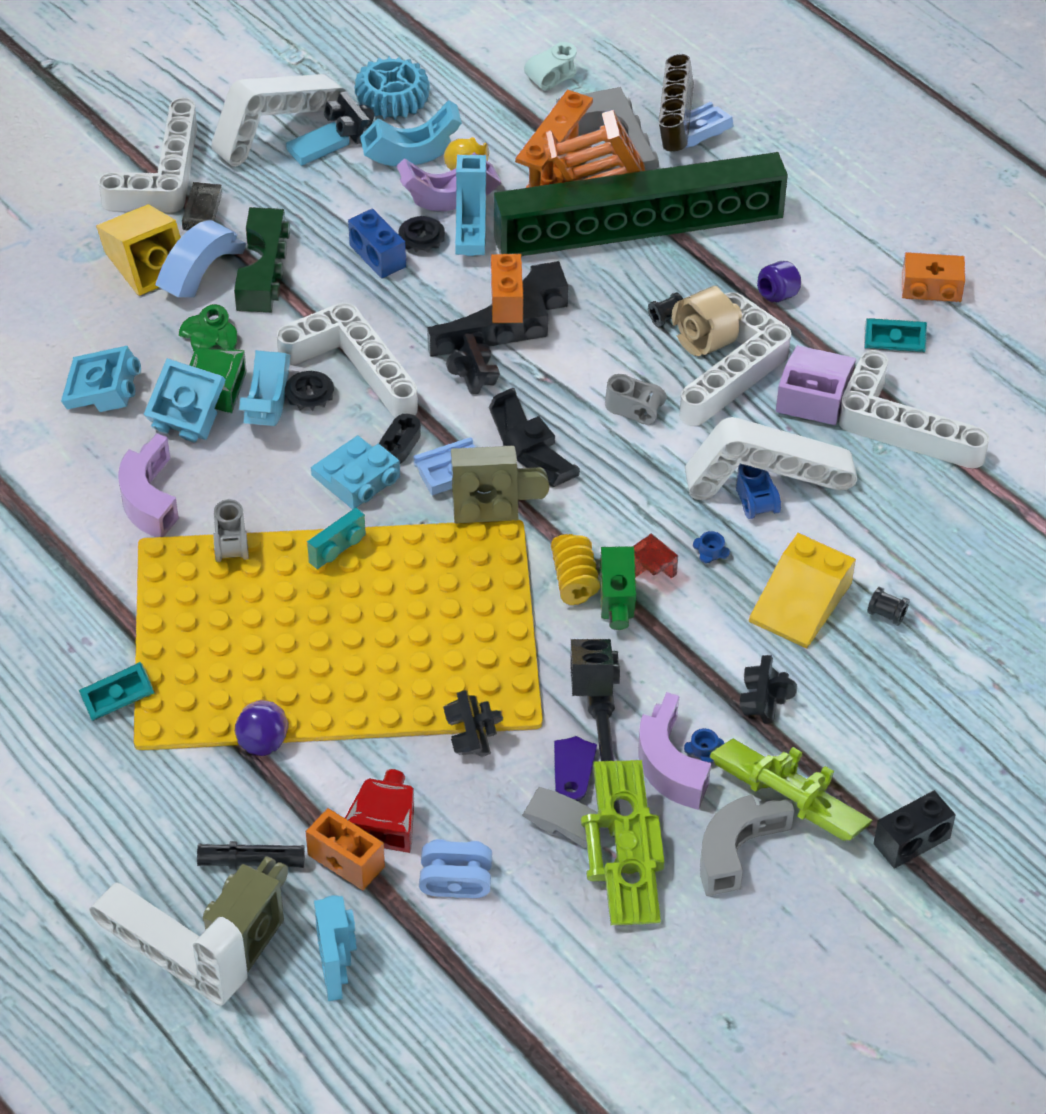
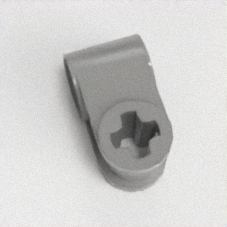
[605,374,667,425]
[213,499,249,562]

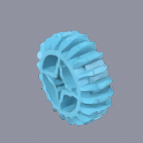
[354,56,430,120]

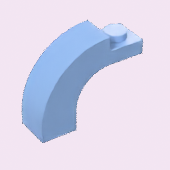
[155,220,247,297]

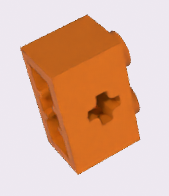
[902,252,965,302]
[491,254,523,323]
[305,808,385,890]

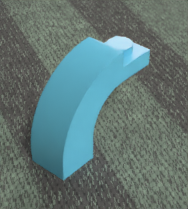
[360,100,462,167]
[455,155,486,256]
[239,350,291,426]

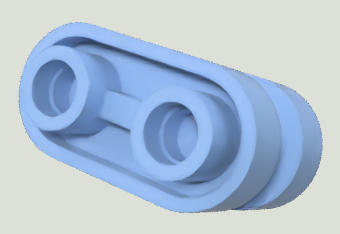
[419,839,492,898]

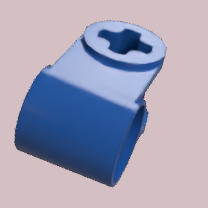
[736,463,781,519]

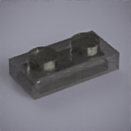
[182,182,222,230]

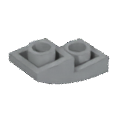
[522,787,598,848]

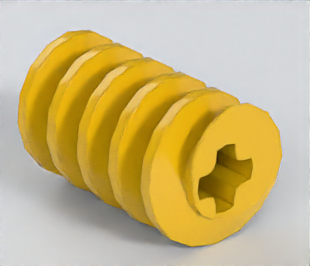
[551,534,600,605]

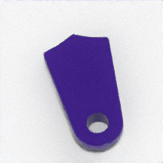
[554,736,597,801]

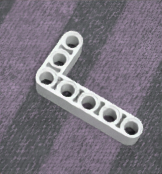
[211,74,346,167]
[98,97,197,213]
[679,292,791,426]
[277,303,418,418]
[838,350,989,469]
[685,417,857,500]
[89,882,248,1006]

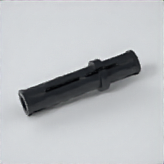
[197,841,305,869]

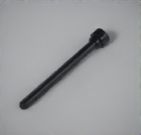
[587,696,621,837]

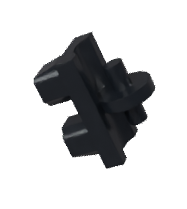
[324,91,374,144]
[446,334,500,394]
[740,655,797,724]
[443,690,503,757]

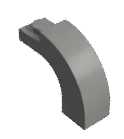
[700,794,794,896]

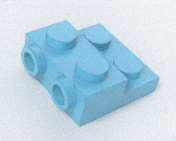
[61,346,141,412]
[144,358,226,443]
[311,435,400,509]
[314,895,357,1001]

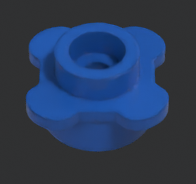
[693,531,730,563]
[684,728,725,763]

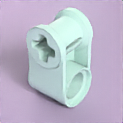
[524,42,577,91]

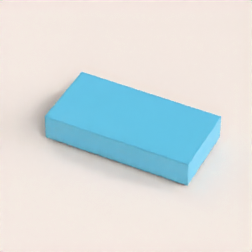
[286,122,350,166]

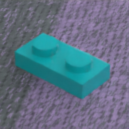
[307,507,366,570]

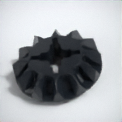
[398,216,445,253]
[285,371,334,411]

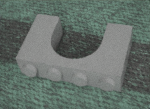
[556,87,659,179]

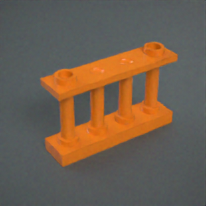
[515,89,593,188]
[544,110,645,182]

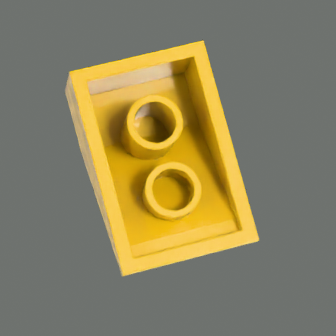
[749,533,856,649]

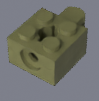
[451,446,549,523]
[203,856,288,973]

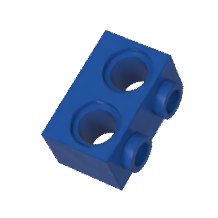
[348,208,406,279]

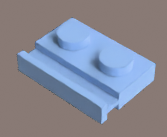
[685,102,734,148]
[413,437,475,495]

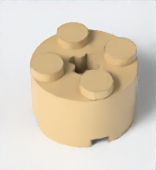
[672,286,742,356]

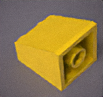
[96,204,181,296]

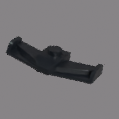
[488,388,580,487]

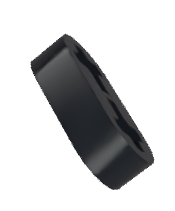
[379,414,421,464]

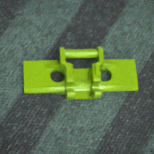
[710,738,873,841]
[581,760,664,925]

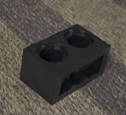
[570,639,620,696]
[873,790,956,869]

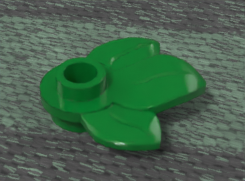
[179,304,238,351]

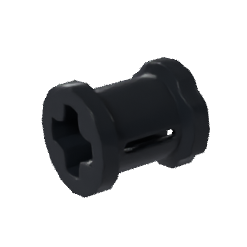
[648,292,683,327]
[867,586,910,626]

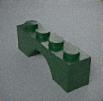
[234,207,290,313]

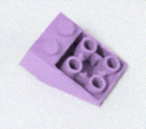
[776,345,856,425]

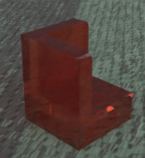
[633,533,678,578]

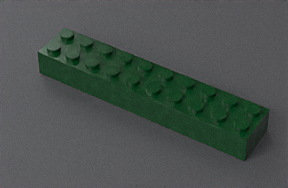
[494,152,788,256]

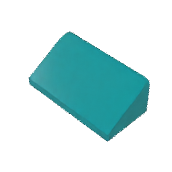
[864,318,927,352]
[79,662,155,721]

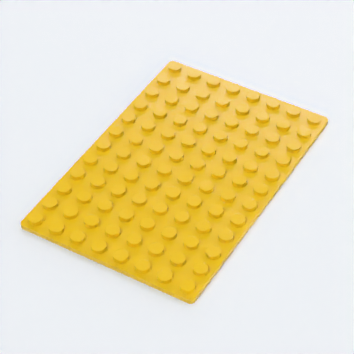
[134,520,542,750]

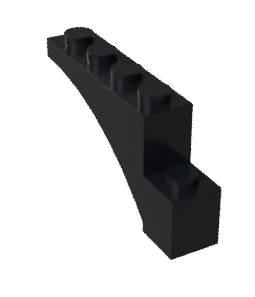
[427,261,568,357]

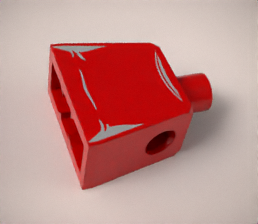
[345,769,414,853]

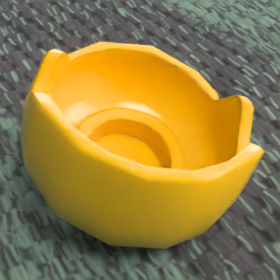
[444,137,490,171]

